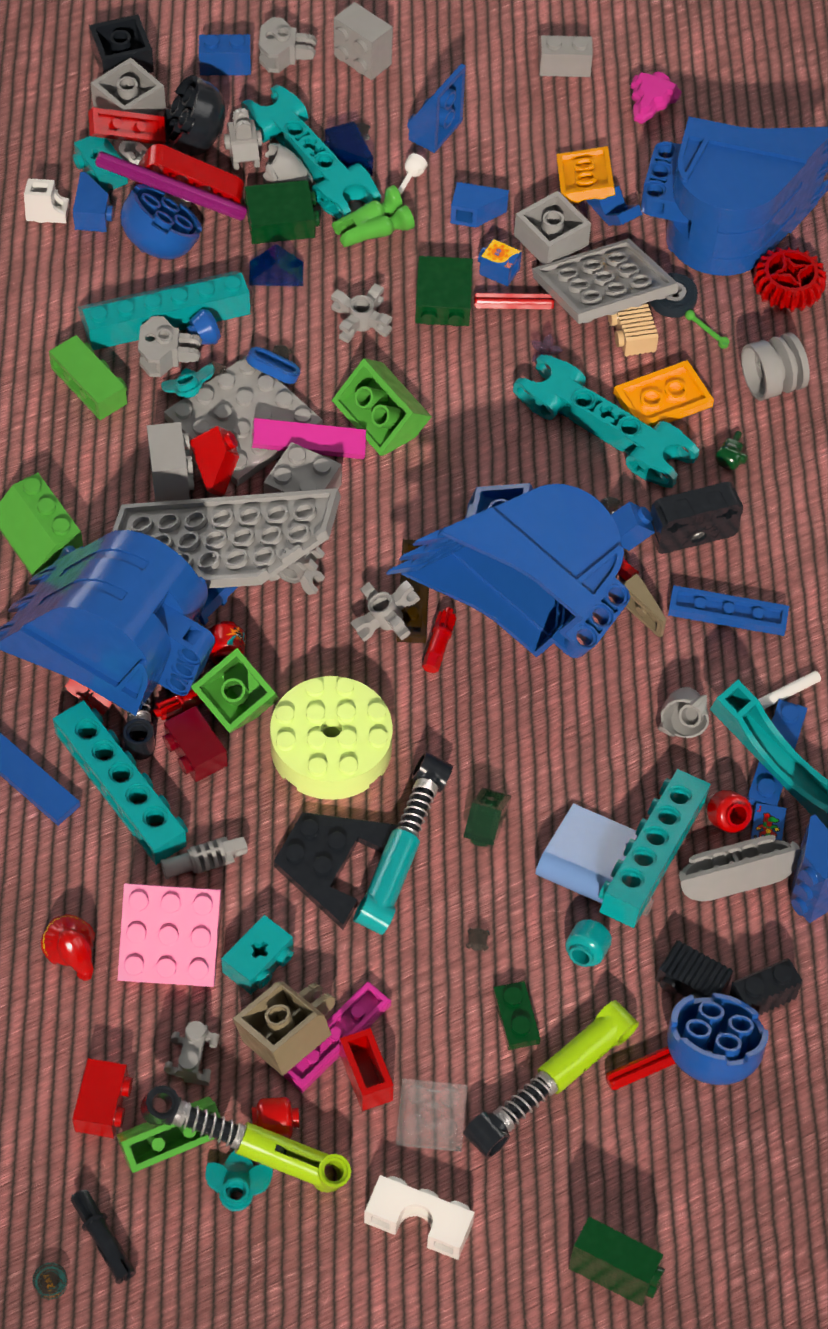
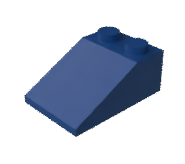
[407,63,466,153]

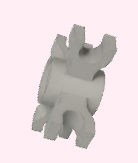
[331,283,392,343]
[269,546,325,595]
[350,580,420,642]

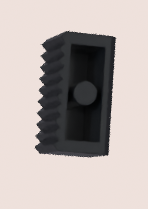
[656,940,733,998]
[728,958,803,1015]

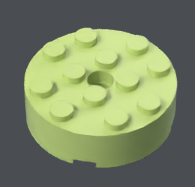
[270,676,393,800]

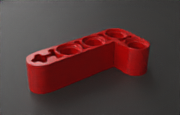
[134,144,244,204]

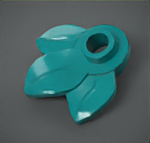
[161,364,215,398]
[206,1150,273,1211]

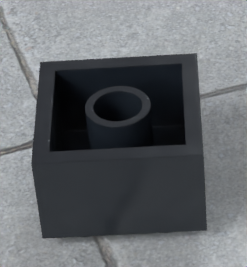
[89,14,154,75]

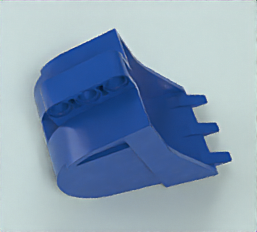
[641,116,828,276]
[386,484,630,659]
[0,530,215,716]

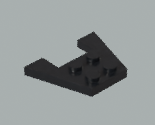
[274,812,398,930]

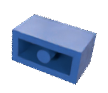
[199,34,251,76]

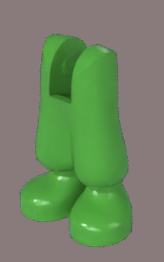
[332,185,415,247]

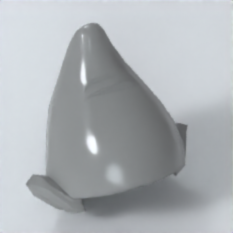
[263,143,313,186]
[657,687,709,738]

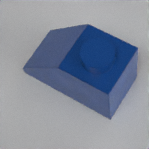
[73,172,114,232]

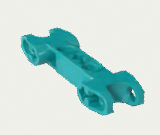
[241,85,381,220]
[513,355,700,488]

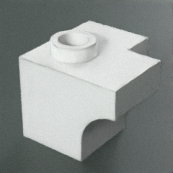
[24,178,70,223]

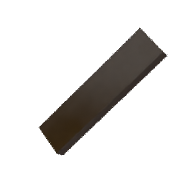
[397,539,429,644]

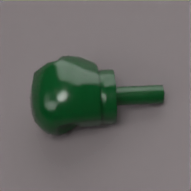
[715,431,748,470]

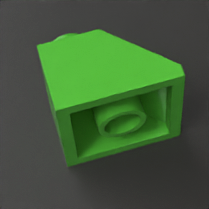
[191,648,279,733]

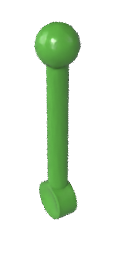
[685,310,730,349]

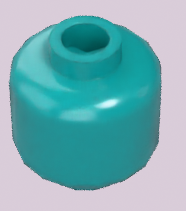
[565,919,612,967]

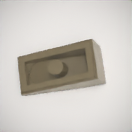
[623,574,667,638]

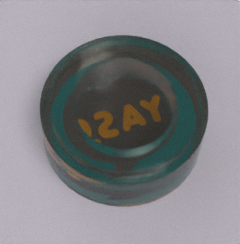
[33,1262,68,1300]

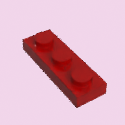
[88,107,166,144]

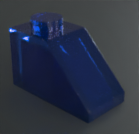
[323,121,373,176]

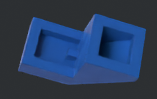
[586,186,643,226]

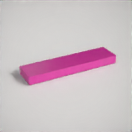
[252,418,366,459]
[283,981,391,1093]

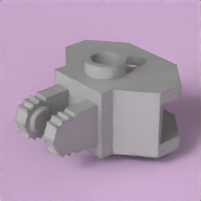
[259,17,317,73]
[224,107,262,170]
[138,316,202,377]

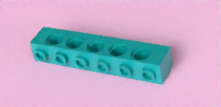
[53,700,188,865]
[598,769,711,928]

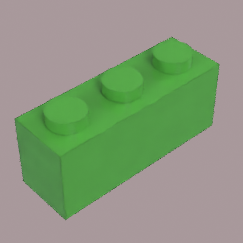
[49,335,128,420]
[116,1096,220,1173]

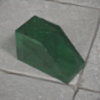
[463,787,512,847]

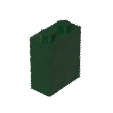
[245,180,320,244]
[415,256,473,326]
[568,1217,665,1306]

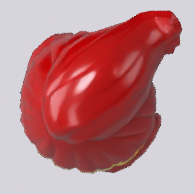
[40,914,95,981]

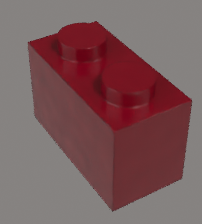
[162,706,228,782]

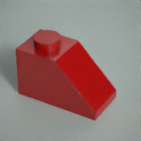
[189,425,239,497]

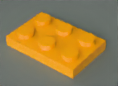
[556,146,615,203]
[613,360,714,428]

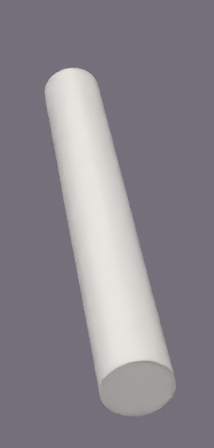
[758,671,821,709]

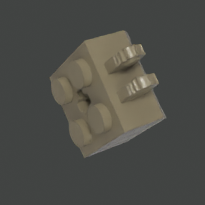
[233,982,335,1076]

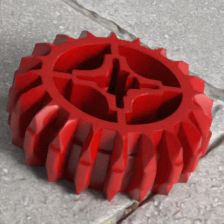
[753,245,826,313]

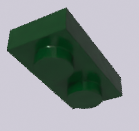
[493,981,540,1050]

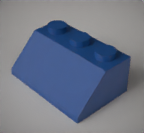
[790,814,828,923]

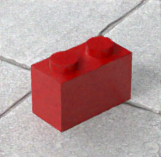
[339,1028,394,1111]
[72,1058,133,1138]

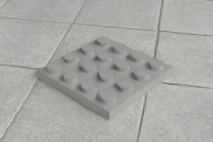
[532,238,678,324]
[164,355,323,486]

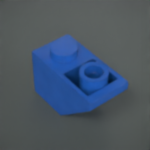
[450,182,509,227]

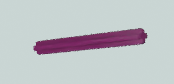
[95,151,247,221]

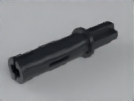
[71,1189,136,1284]

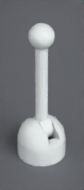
[398,153,428,195]

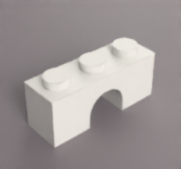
[364,1175,475,1260]

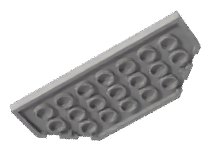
[112,488,341,589]

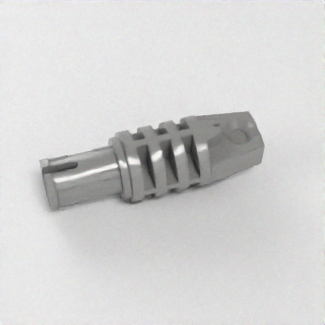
[160,837,248,879]

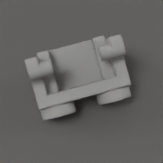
[164,1021,220,1086]

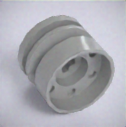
[741,332,810,401]

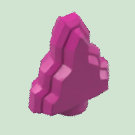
[630,72,682,124]

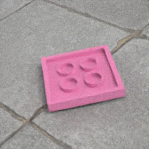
[117,883,221,987]

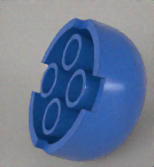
[121,184,202,260]
[667,993,769,1085]

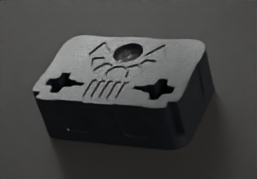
[650,482,744,554]

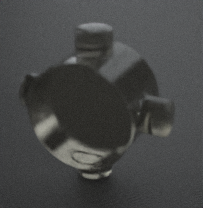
[351,123,371,141]
[273,345,293,360]
[208,360,227,375]
[600,497,621,514]
[466,928,490,951]

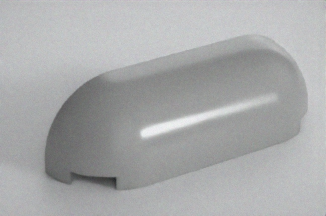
[679,835,801,901]

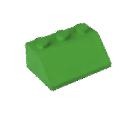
[331,358,432,456]
[0,472,83,577]

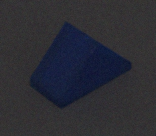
[249,244,304,286]

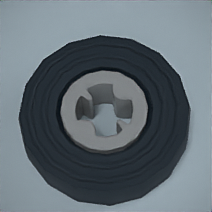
[650,273,698,318]

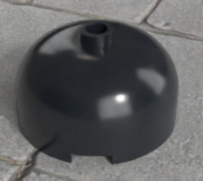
[163,75,225,157]

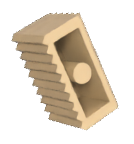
[608,303,659,357]

